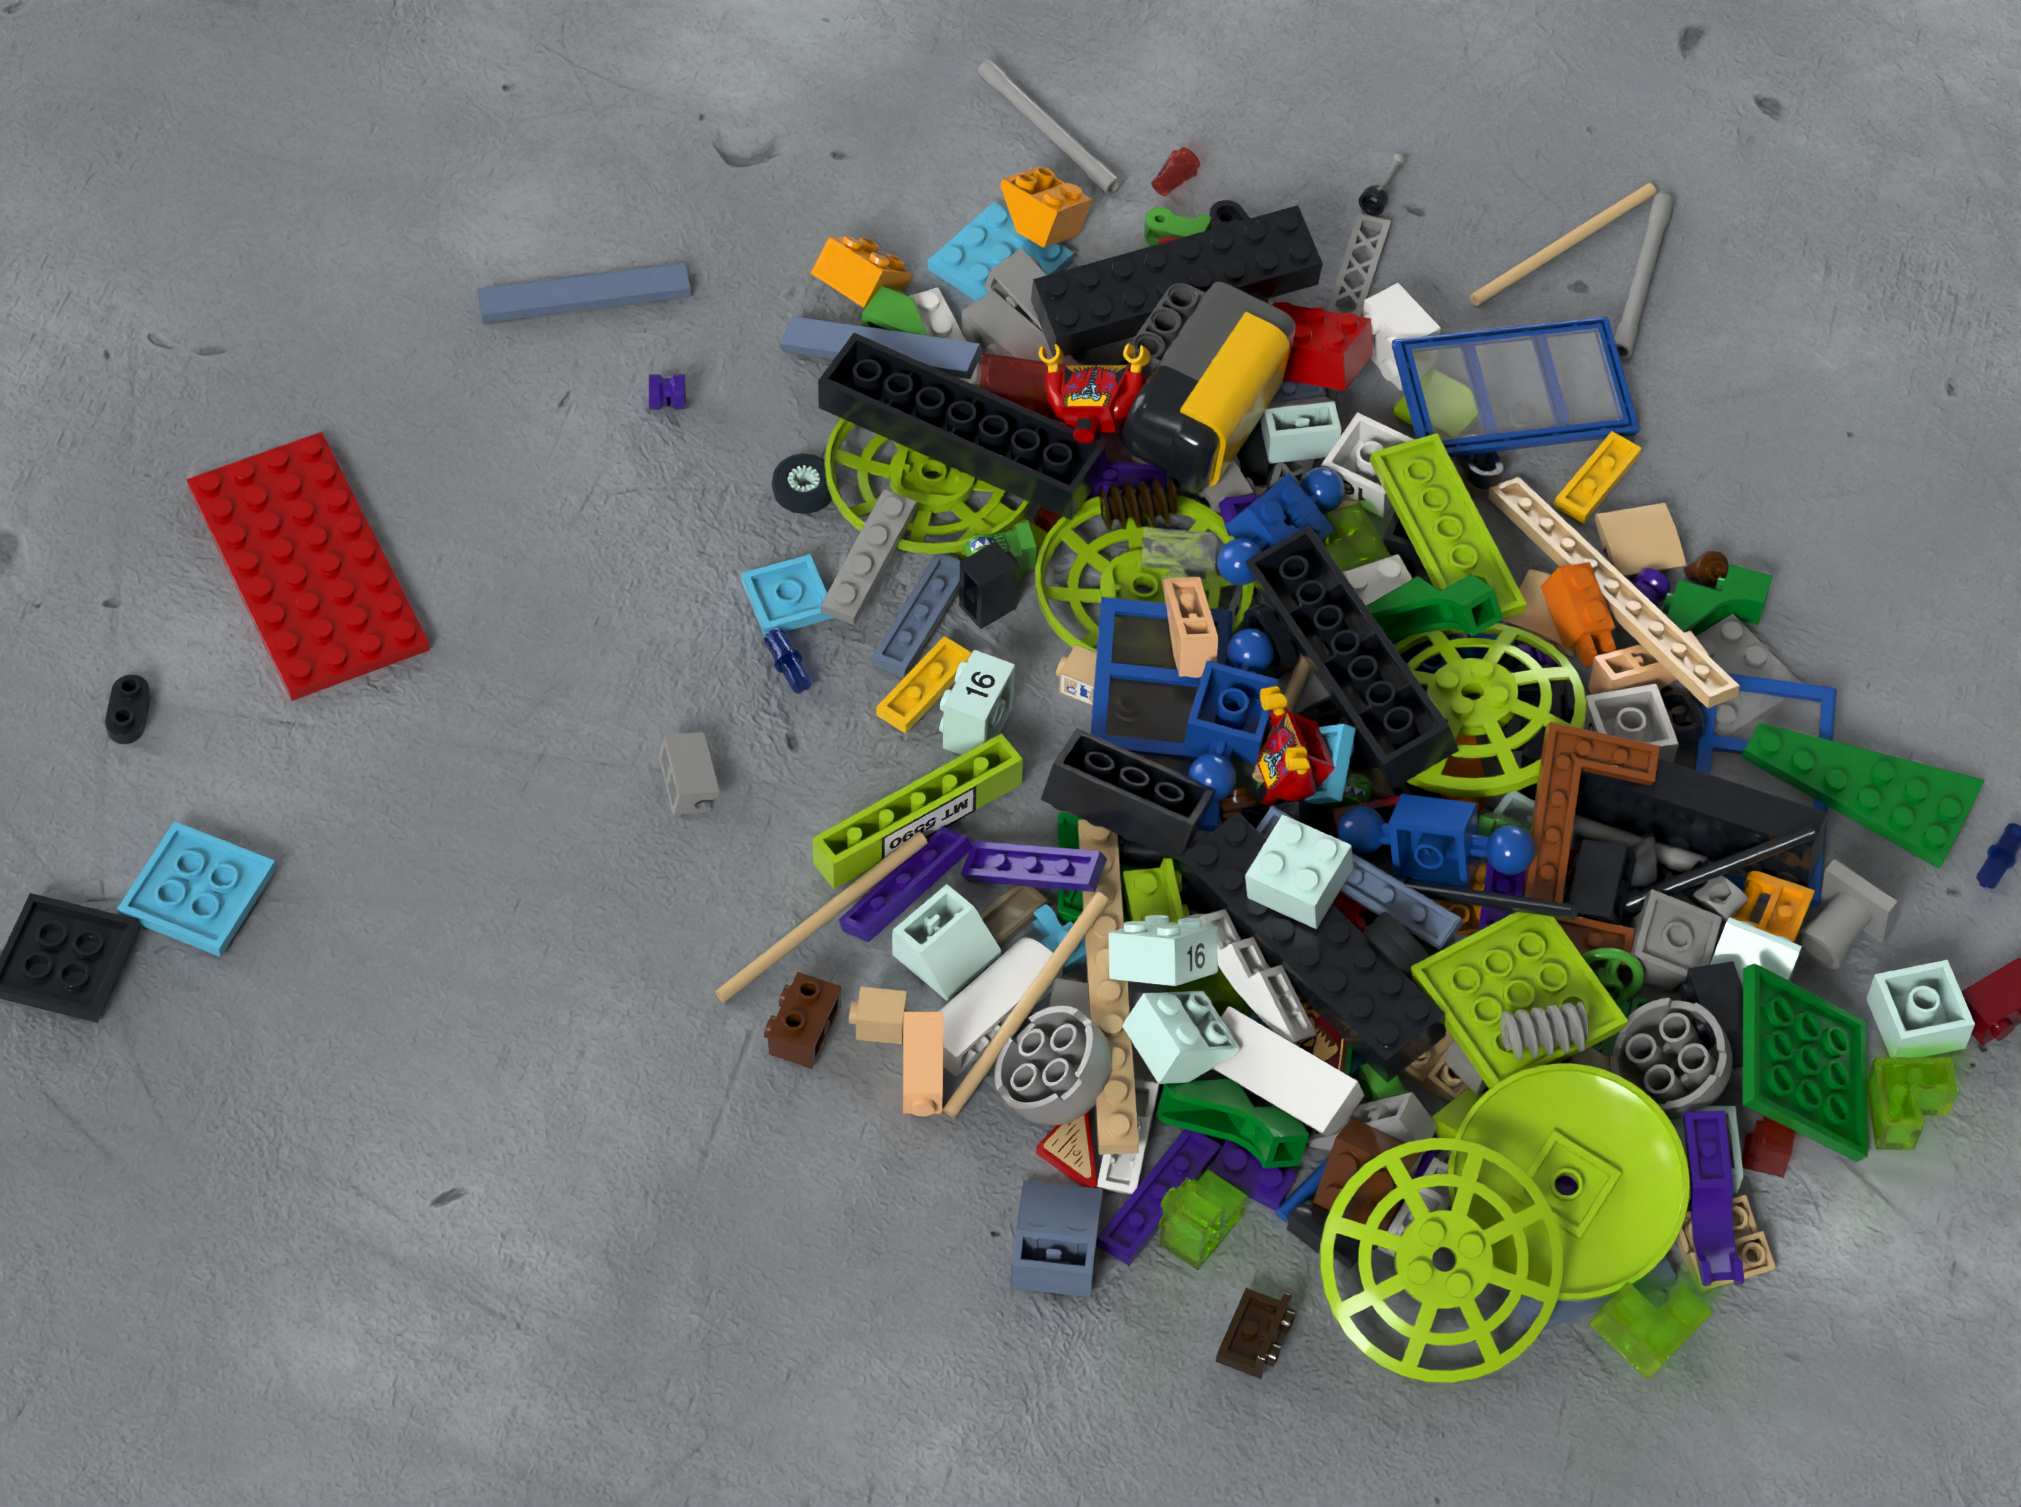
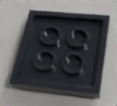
[0,893,140,1023]

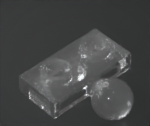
[1141,528,1217,592]

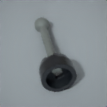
[1359,152,1407,215]

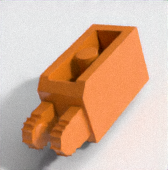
[1540,562,1617,667]

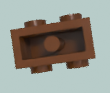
[764,972,841,1069]

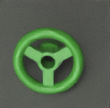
[1581,948,1644,1004]

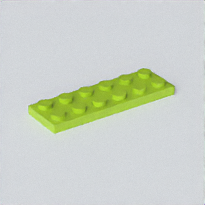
[1370,433,1527,619]

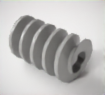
[1500,1001,1588,1061]

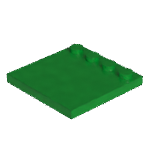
[1743,963,1868,1162]

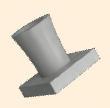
[1796,859,1898,970]

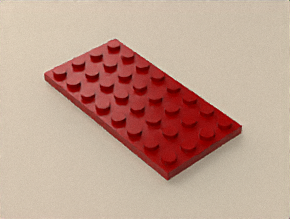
[186,432,430,701]

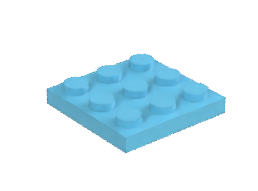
[927,201,1074,301]
[117,821,277,957]

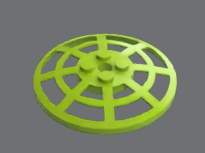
[825,383,1031,554]
[1035,489,1254,669]
[1393,623,1587,797]
[1320,1138,1563,1383]

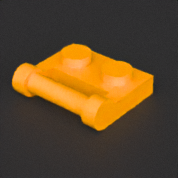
[1732,871,1815,943]

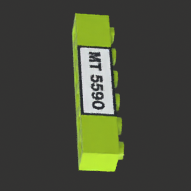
[812,733,1023,889]

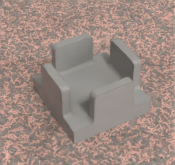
[1629,889,1722,992]

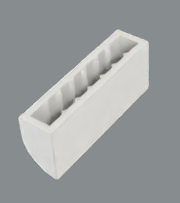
[939,938,1063,1077]
[1212,1006,1364,1136]

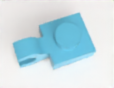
[1033,904,1086,975]

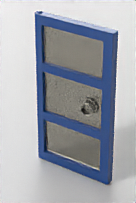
[1090,597,1233,832]

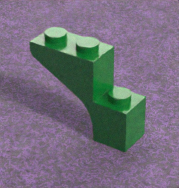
[1662,564,1773,637]
[1366,574,1503,641]
[1156,1079,1309,1168]

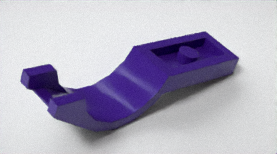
[1683,1110,1744,1286]

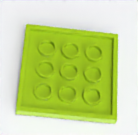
[1411,912,1628,1090]

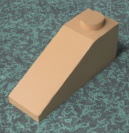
[1163,577,1218,678]
[1588,631,1709,695]
[903,1012,943,1117]

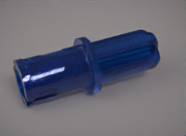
[763,628,812,694]
[1976,823,2021,889]

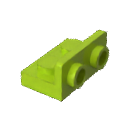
[1120,858,1189,922]

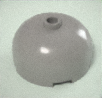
[1610,998,1733,1119]
[994,1005,1112,1126]

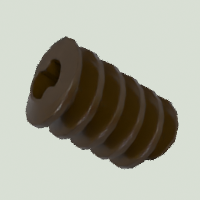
[1099,478,1177,531]

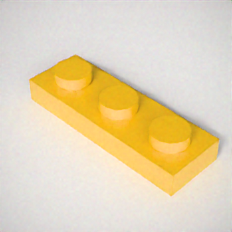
[1554,431,1642,524]
[876,636,972,734]

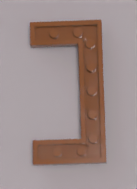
[1522,722,1660,969]

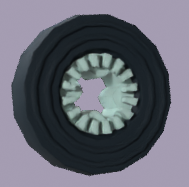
[772,453,832,514]

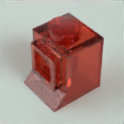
[1742,1116,1796,1178]

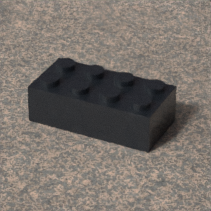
[1040,728,1215,861]

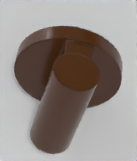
[1684,550,1728,587]
[1220,787,1258,824]

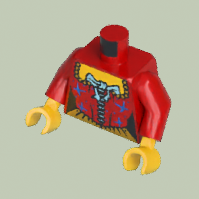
[1039,343,1151,443]
[1256,686,1335,806]

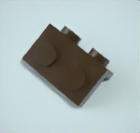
[1216,1288,1296,1379]

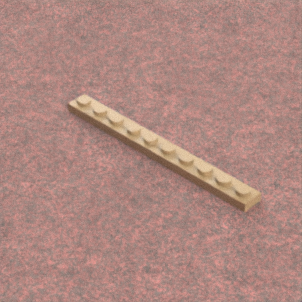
[1488,477,1740,708]
[1078,820,1139,1155]

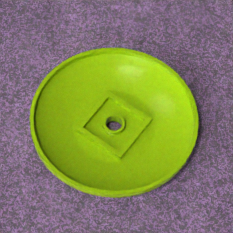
[1447,1063,1690,1301]

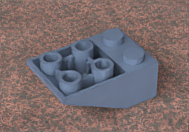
[1010,1180,1103,1297]

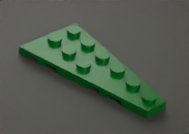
[1740,722,1985,869]

